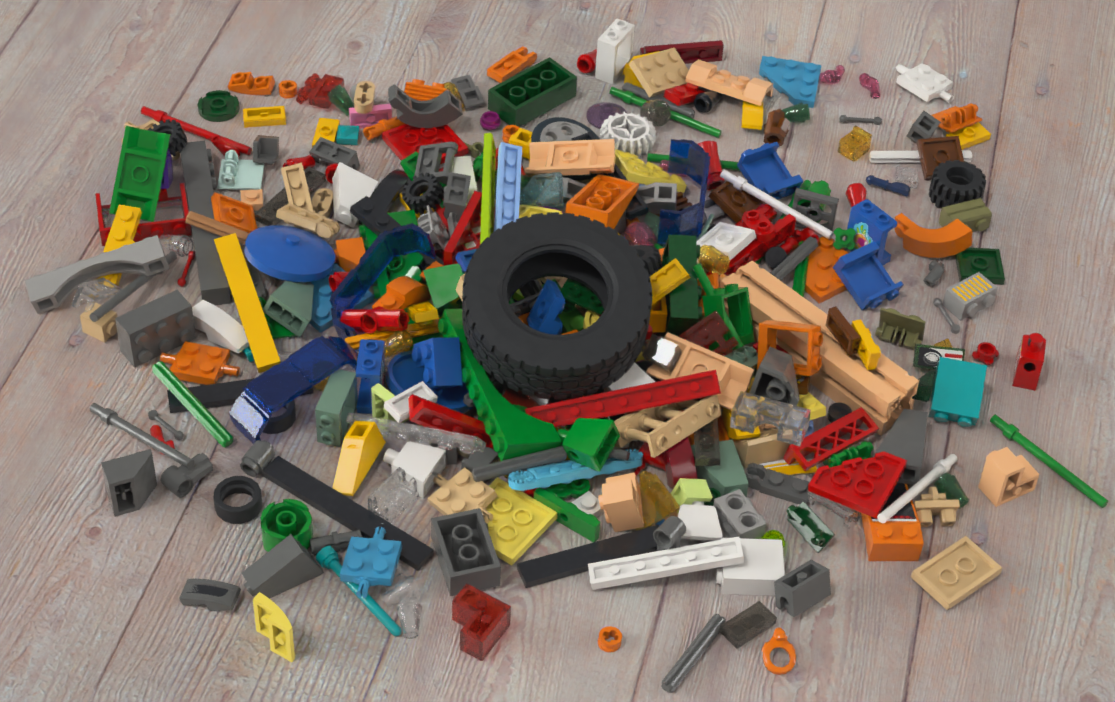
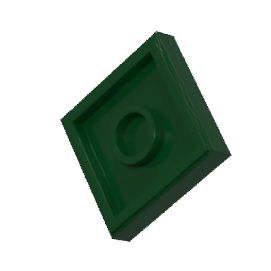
[955,248,1005,285]

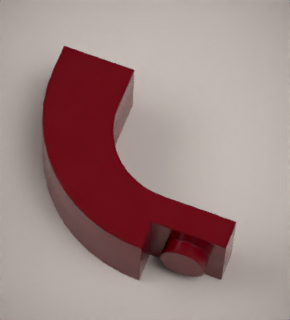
[649,429,697,489]

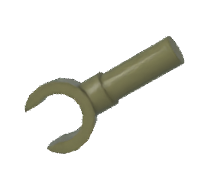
[464,142,484,158]

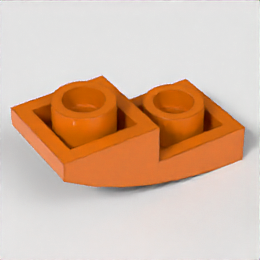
[228,72,275,95]

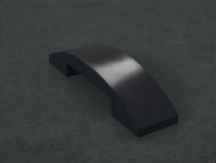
[359,169,411,225]

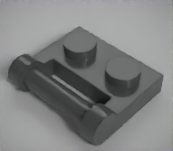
[413,142,458,184]

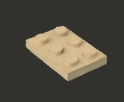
[629,48,689,98]
[911,536,1002,610]

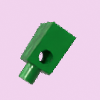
[423,264,465,317]
[558,418,620,472]

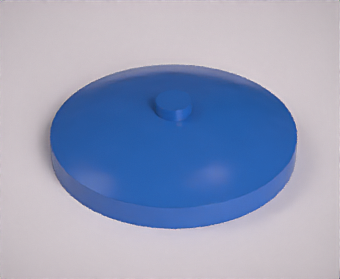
[244,225,335,282]
[385,351,474,413]

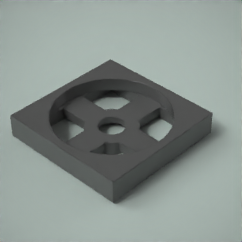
[792,188,839,231]

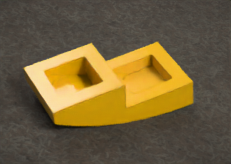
[741,101,763,130]

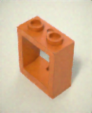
[757,320,823,376]

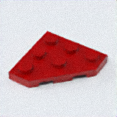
[808,451,907,519]

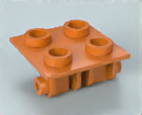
[931,103,982,133]

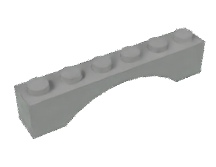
[545,177,677,215]
[25,235,170,314]

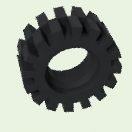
[148,119,187,157]
[402,173,444,215]

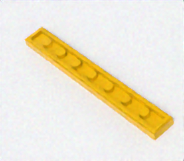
[214,233,282,373]

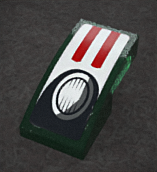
[913,344,965,369]

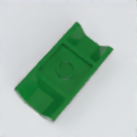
[109,126,170,222]

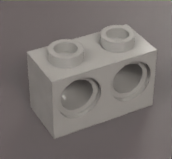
[713,489,766,539]

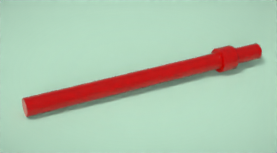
[141,106,252,155]

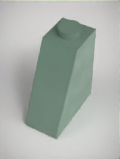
[263,281,314,337]
[691,439,749,497]

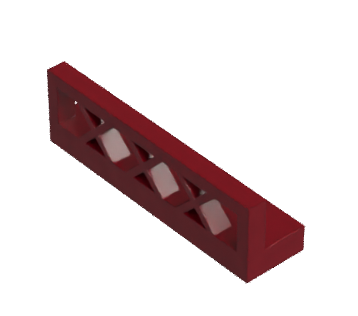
[640,40,724,64]

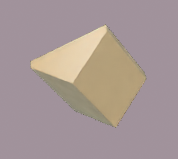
[730,429,793,468]

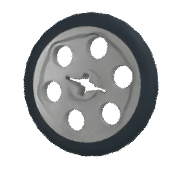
[531,117,600,181]

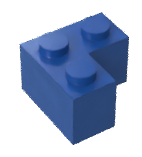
[412,337,463,389]

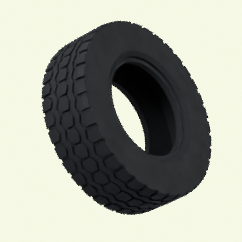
[462,212,652,400]

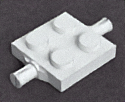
[896,63,954,103]

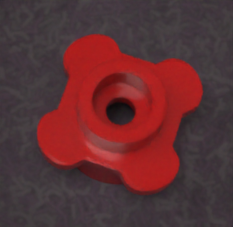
[972,342,999,365]

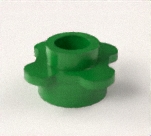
[833,228,856,250]

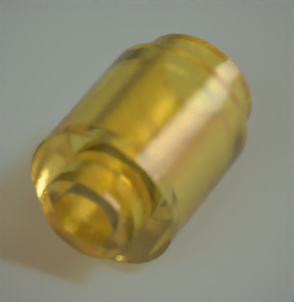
[697,245,729,275]

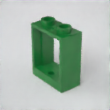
[702,283,754,351]

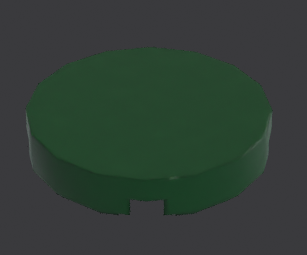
[197,90,240,122]

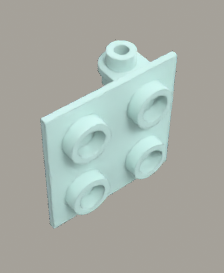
[217,150,265,190]

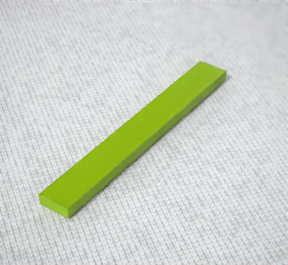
[480,133,496,244]

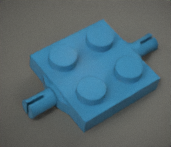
[340,527,402,598]

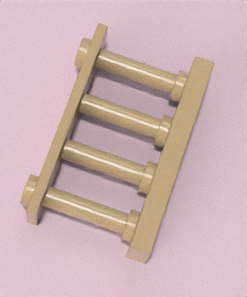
[614,394,721,458]

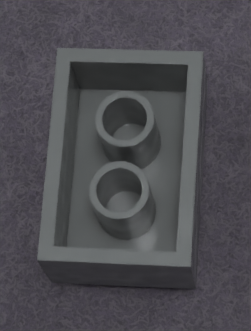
[115,290,196,368]
[431,508,501,596]

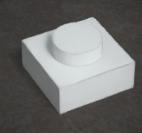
[571,491,604,518]

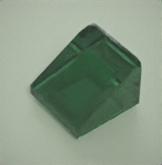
[912,370,936,402]

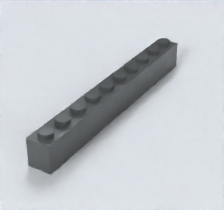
[180,140,232,305]

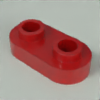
[742,210,775,242]

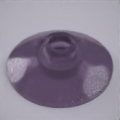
[586,102,627,129]

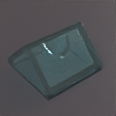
[520,172,563,207]

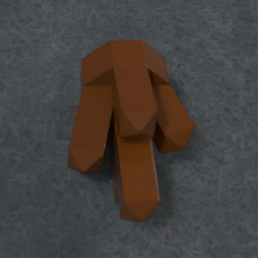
[763,109,790,147]

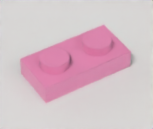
[349,104,392,129]

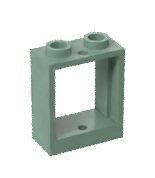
[315,368,358,447]

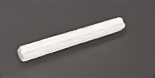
[869,150,972,163]

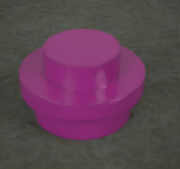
[480,111,501,130]

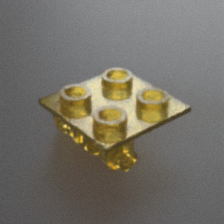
[635,471,680,531]

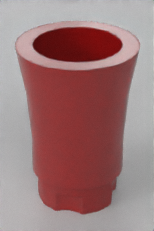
[689,141,725,190]

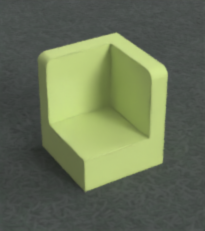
[670,478,713,513]

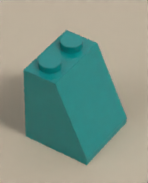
[928,357,987,427]

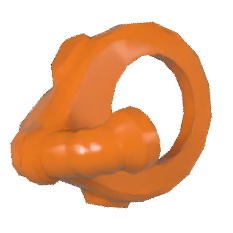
[761,627,796,675]

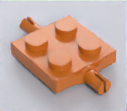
[160,341,240,385]

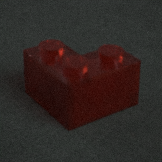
[452,583,511,661]

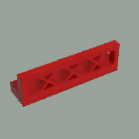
[444,191,495,266]
[408,394,494,449]
[783,407,879,471]

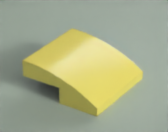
[253,592,295,662]

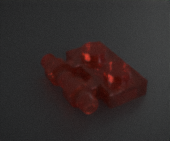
[296,73,344,109]
[678,311,739,355]

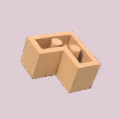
[978,447,1040,507]
[599,473,644,532]

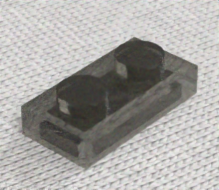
[720,601,777,649]

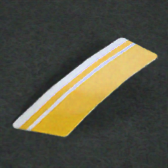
[760,459,817,475]

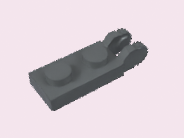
[746,463,812,505]

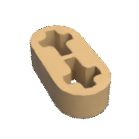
[354,81,375,114]
[312,188,334,218]

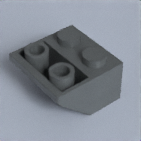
[101,449,157,517]

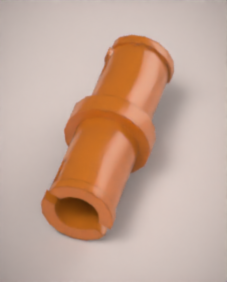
[363,116,405,140]

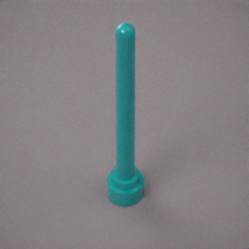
[316,546,402,637]

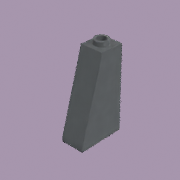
[873,409,928,485]

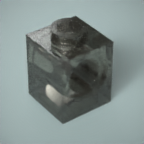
[642,333,682,372]

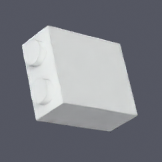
[716,538,785,596]

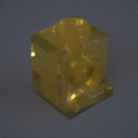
[838,125,872,162]

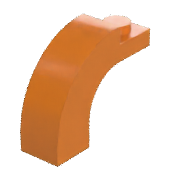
[895,213,972,258]
[372,276,431,309]

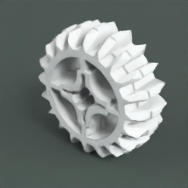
[600,112,656,158]

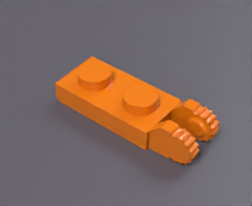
[487,46,537,83]

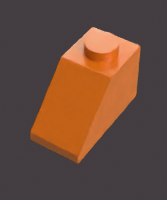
[334,237,370,284]

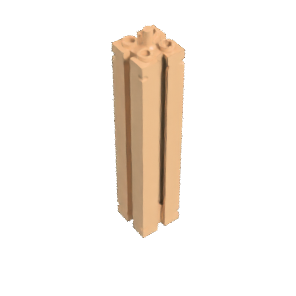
[719,261,919,436]

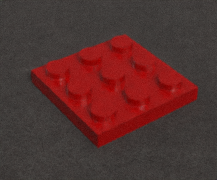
[382,124,468,165]

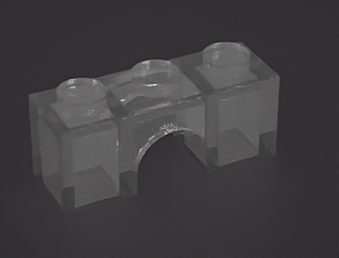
[730,391,811,446]

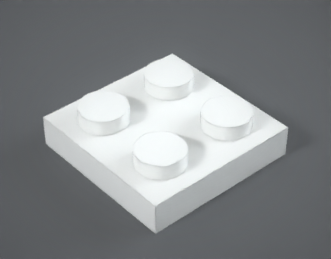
[696,222,756,260]

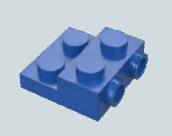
[526,279,565,335]

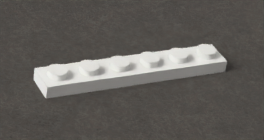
[588,537,744,590]

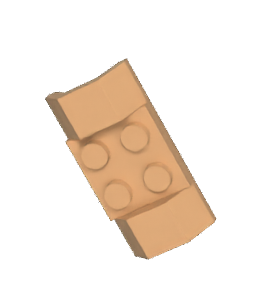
[685,59,773,106]
[525,139,616,176]
[646,332,754,412]

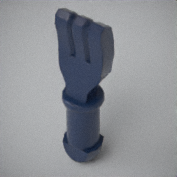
[866,175,910,196]

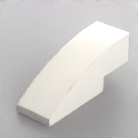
[192,300,249,354]

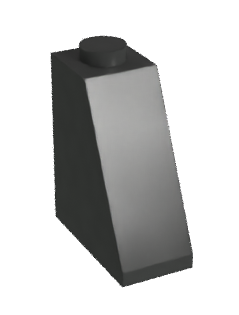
[242,534,324,599]

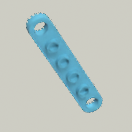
[508,448,643,491]

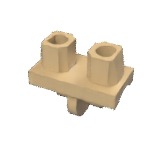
[914,486,960,527]

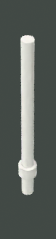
[720,169,834,239]
[877,454,958,523]

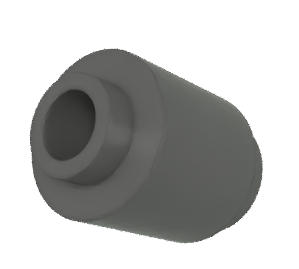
[240,440,275,477]

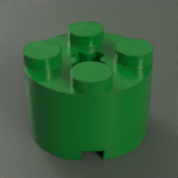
[260,499,313,552]

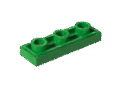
[534,487,600,542]

